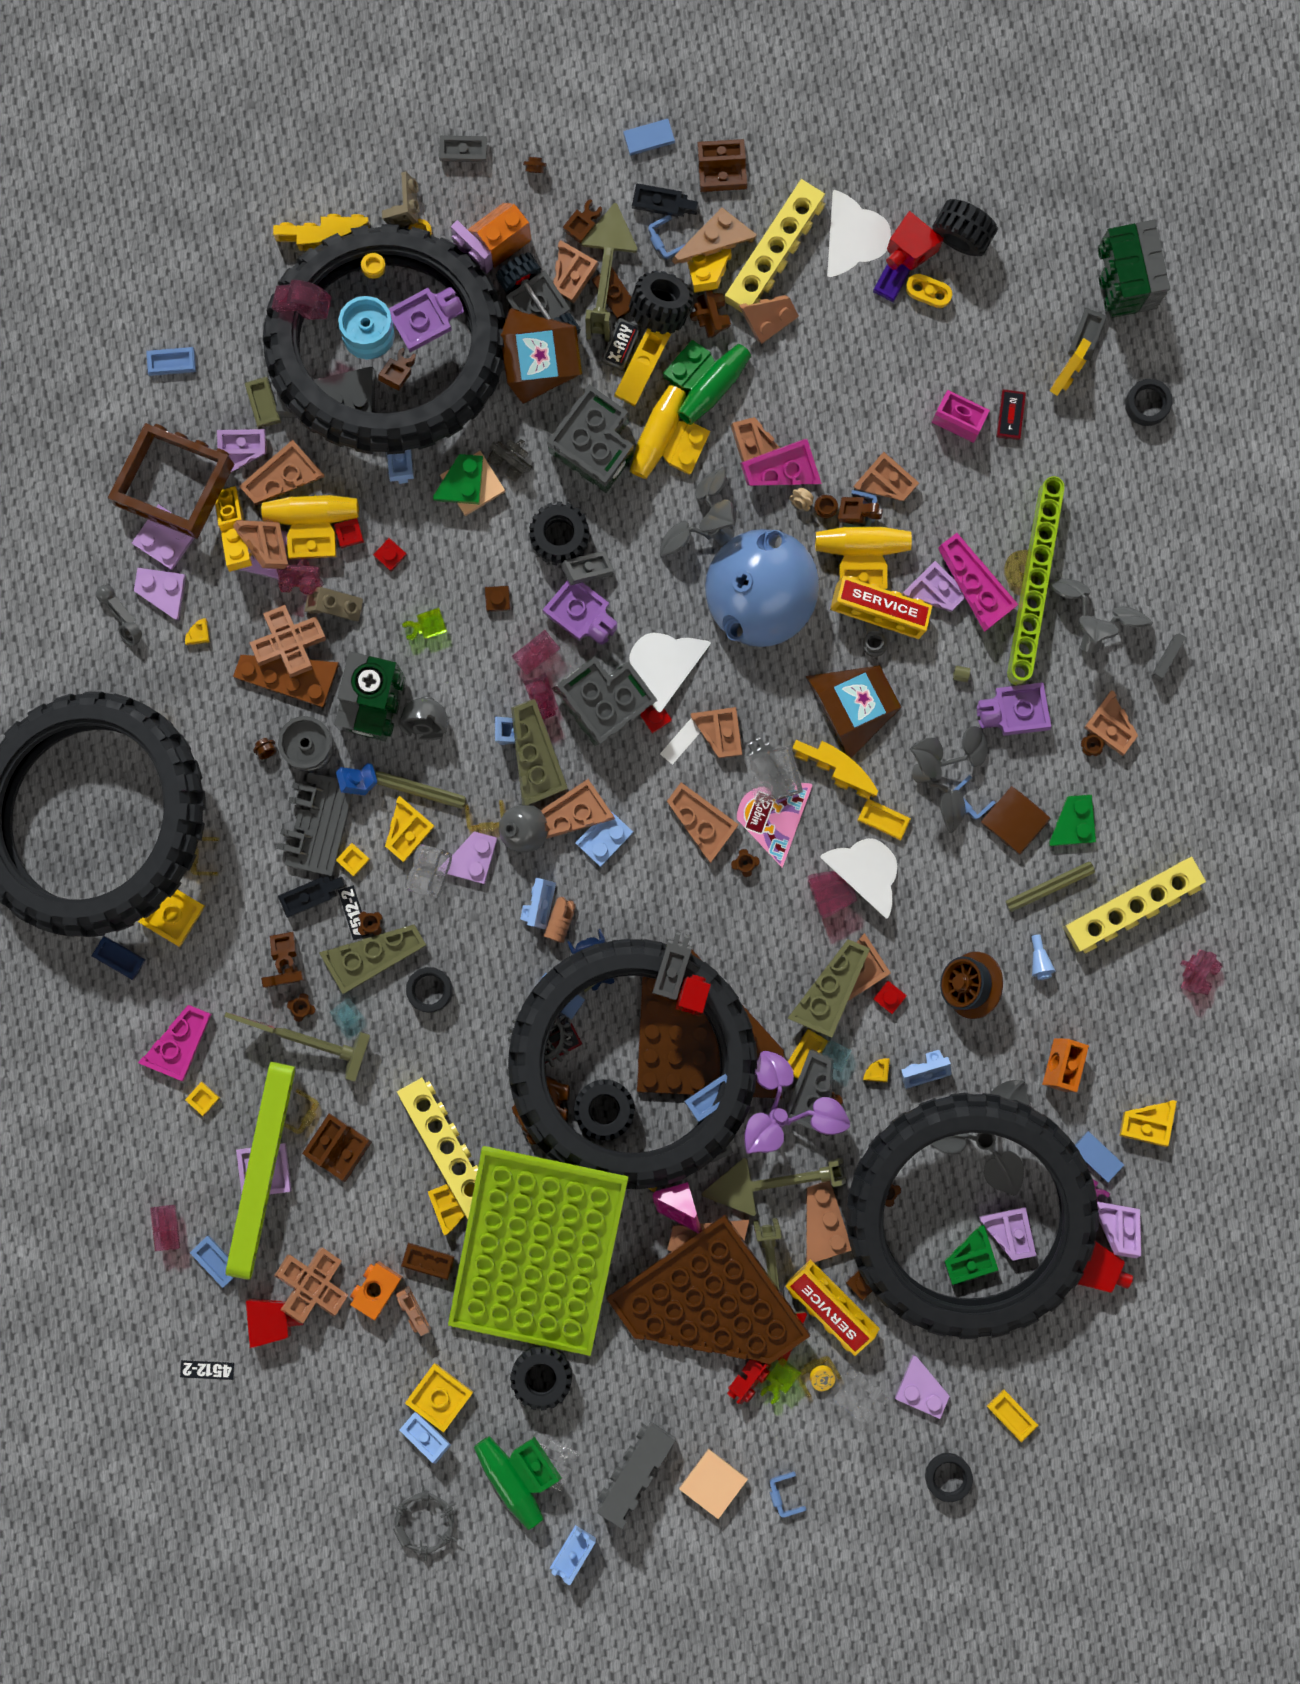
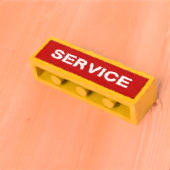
[830,576,932,639]
[785,1259,880,1356]

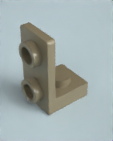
[382,171,420,228]
[304,587,363,621]

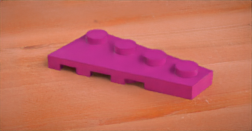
[938,533,1019,632]

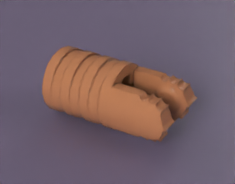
[544,897,576,943]

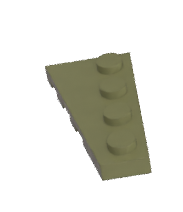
[511,699,568,805]
[319,924,427,994]
[787,939,870,1038]

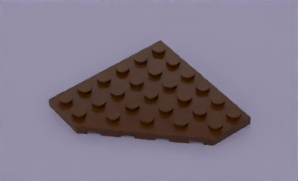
[637,950,784,1099]
[606,1215,811,1364]

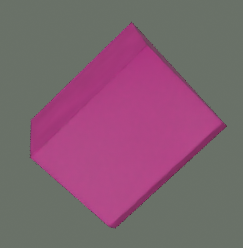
[931,390,990,443]
[652,1182,701,1233]

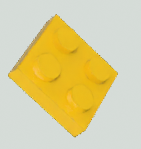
[138,889,205,947]
[405,1363,473,1433]

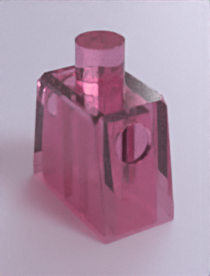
[806,871,857,920]

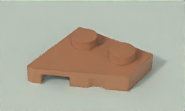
[1084,690,1138,756]

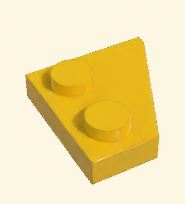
[687,249,732,293]
[1050,338,1091,396]
[385,796,435,862]
[1119,1100,1177,1147]
[428,1184,475,1236]

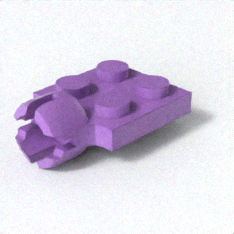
[389,288,464,353]
[542,580,617,645]
[977,682,1051,736]

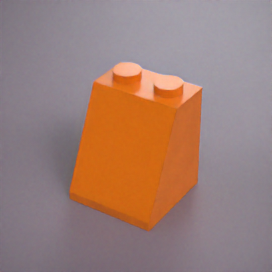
[467,203,532,268]

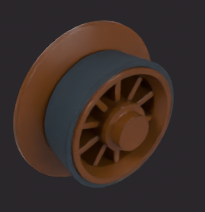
[940,952,1003,1019]

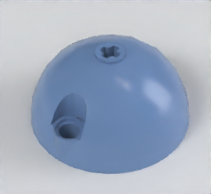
[705,529,819,647]

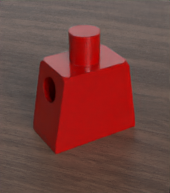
[886,211,944,270]
[1078,1241,1133,1293]
[246,1299,304,1348]

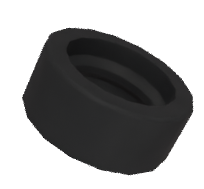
[1125,379,1173,426]
[406,967,453,1013]
[925,1453,973,1502]

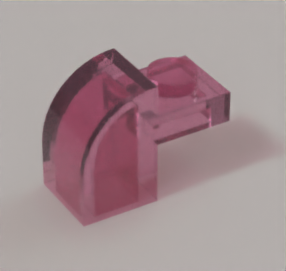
[271,280,332,320]

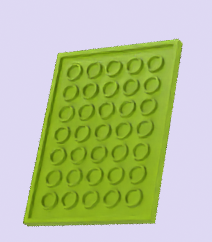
[448,1146,628,1356]

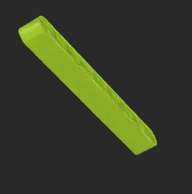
[1007,476,1064,685]
[225,1062,295,1280]

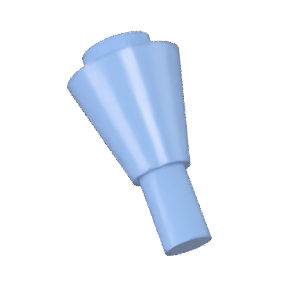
[1031,935,1056,980]

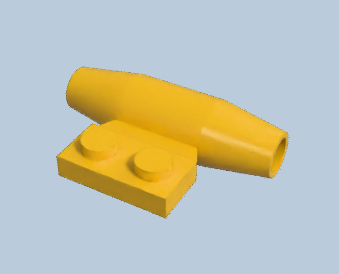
[630,385,711,479]
[261,495,359,559]
[815,527,912,589]

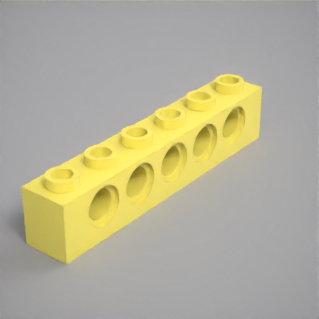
[725,179,826,313]
[1063,857,1206,954]
[397,1078,478,1220]

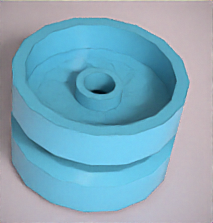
[338,296,395,360]

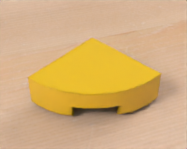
[185,618,210,646]
[863,1058,890,1082]

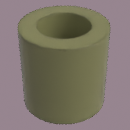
[953,665,970,683]

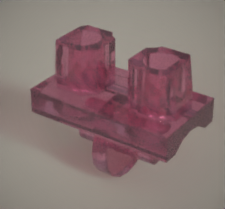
[277,558,324,595]
[511,630,560,676]
[523,673,559,720]
[1180,949,1223,995]
[150,1204,180,1252]

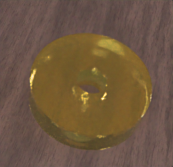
[1004,550,1041,589]

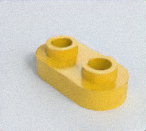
[906,274,952,308]

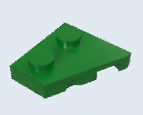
[433,454,484,505]
[1048,795,1096,846]
[944,1225,998,1285]

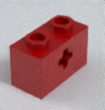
[675,975,711,1016]

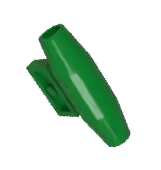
[663,340,751,425]
[473,1436,562,1530]

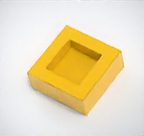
[336,843,370,877]
[185,1082,220,1116]

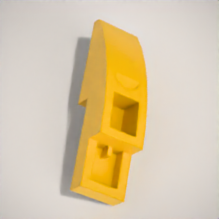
[273,214,370,251]
[614,328,672,407]
[215,486,252,572]
[791,740,878,799]

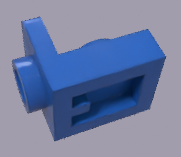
[336,763,377,795]

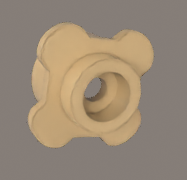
[789,488,814,511]

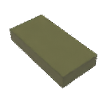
[245,376,281,429]

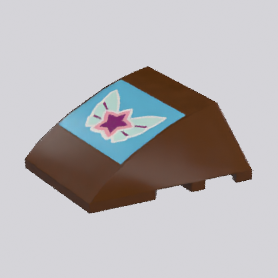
[501,308,582,404]
[805,665,902,758]

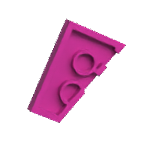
[740,439,822,486]
[138,1005,212,1081]

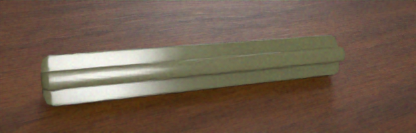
[375,771,466,809]
[1006,862,1095,912]

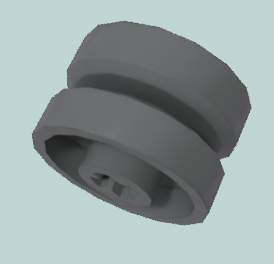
[278,716,335,772]

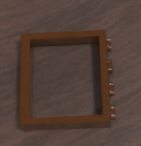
[108,423,235,539]

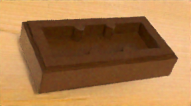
[592,267,631,320]
[401,1243,455,1280]

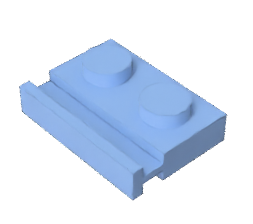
[575,809,633,867]

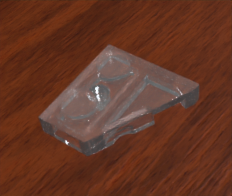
[537,635,582,685]

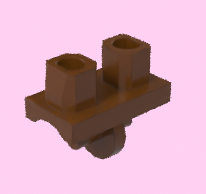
[690,290,731,338]

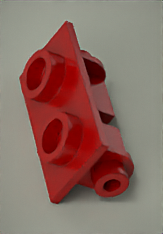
[727,1359,772,1404]

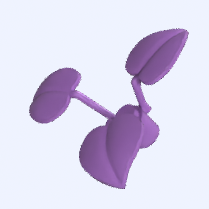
[744,1051,850,1154]

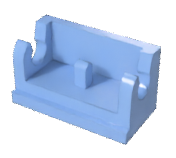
[550,1525,596,1585]

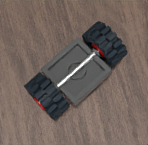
[496,252,581,335]

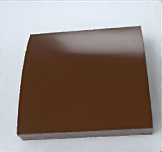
[697,139,747,192]
[981,786,1051,855]
[302,1113,372,1182]

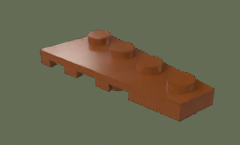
[233,655,340,708]

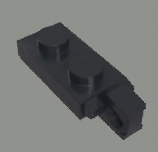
[632,183,699,217]
[278,876,347,918]

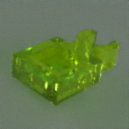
[402,608,447,640]
[760,1358,802,1405]

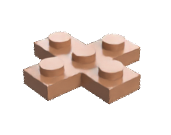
[249,605,326,678]
[274,1247,348,1323]

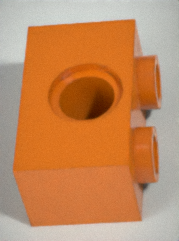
[1042,1038,1089,1092]
[350,1261,403,1321]

